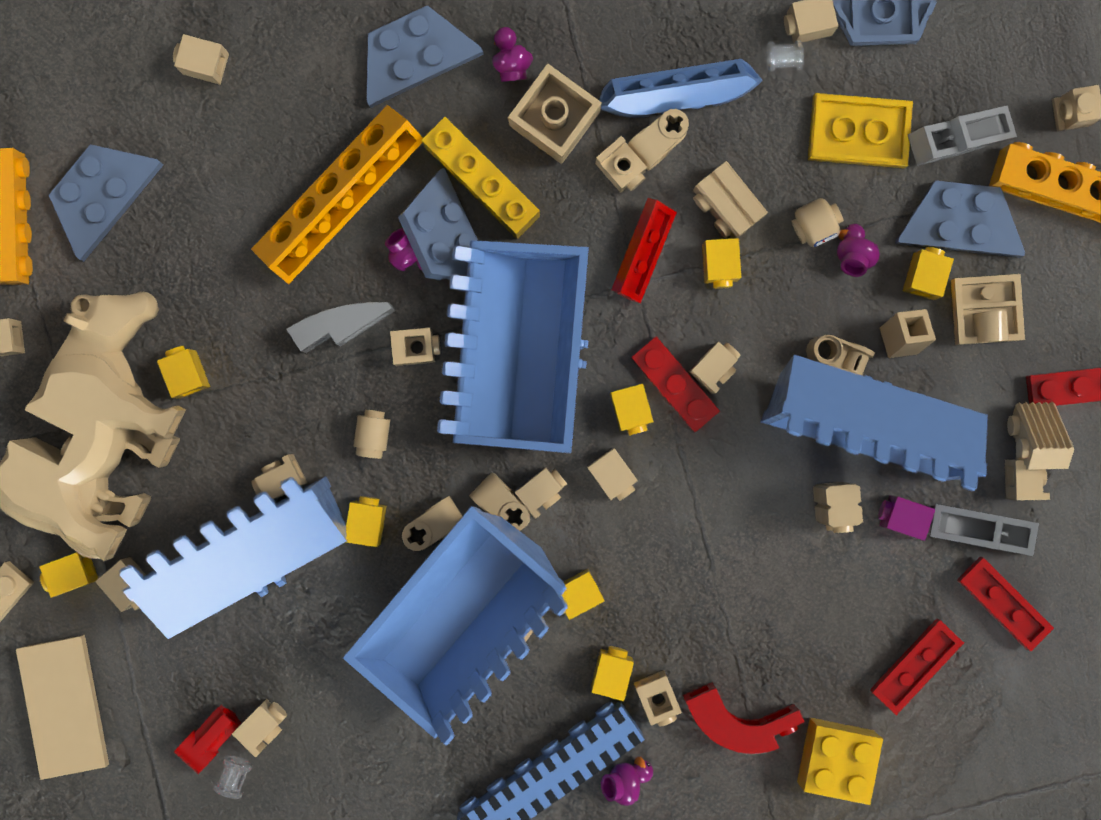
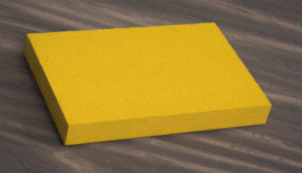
[808,93,913,168]

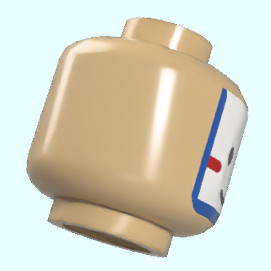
[791,198,844,247]

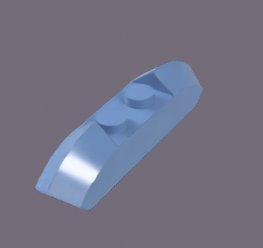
[599,59,763,118]

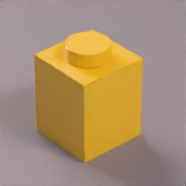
[702,238,741,289]
[903,247,954,300]
[157,346,210,399]
[609,384,654,436]
[346,496,387,547]
[39,552,99,598]
[562,569,605,620]
[591,646,634,701]

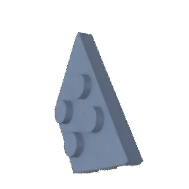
[832,0,937,46]
[367,5,483,108]
[49,144,164,261]
[398,168,478,280]
[895,181,1025,258]

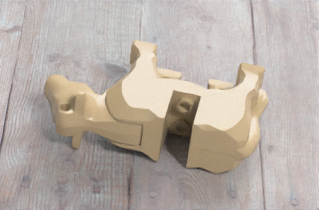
[0,292,186,561]

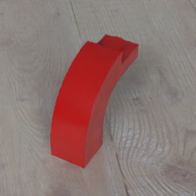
[683,682,804,754]

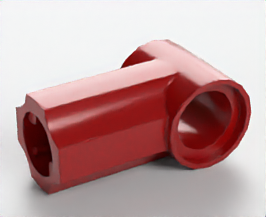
[174,705,242,774]

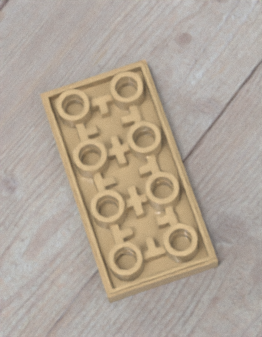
[16,635,109,780]

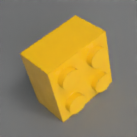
[797,718,883,805]

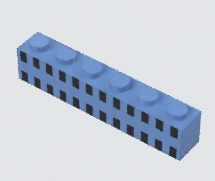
[457,701,645,820]

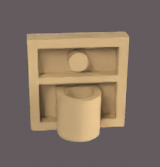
[951,274,1025,345]

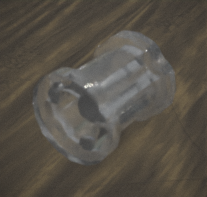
[766,40,804,72]
[213,755,253,799]

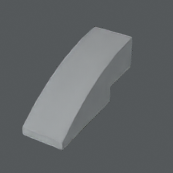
[908,105,1017,166]
[286,302,395,353]
[930,504,1039,556]

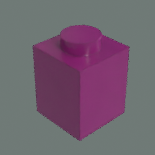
[878,495,936,541]

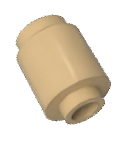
[353,409,390,459]

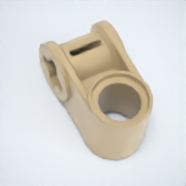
[628,109,689,171]
[806,335,875,376]
[469,472,531,531]
[402,496,463,551]

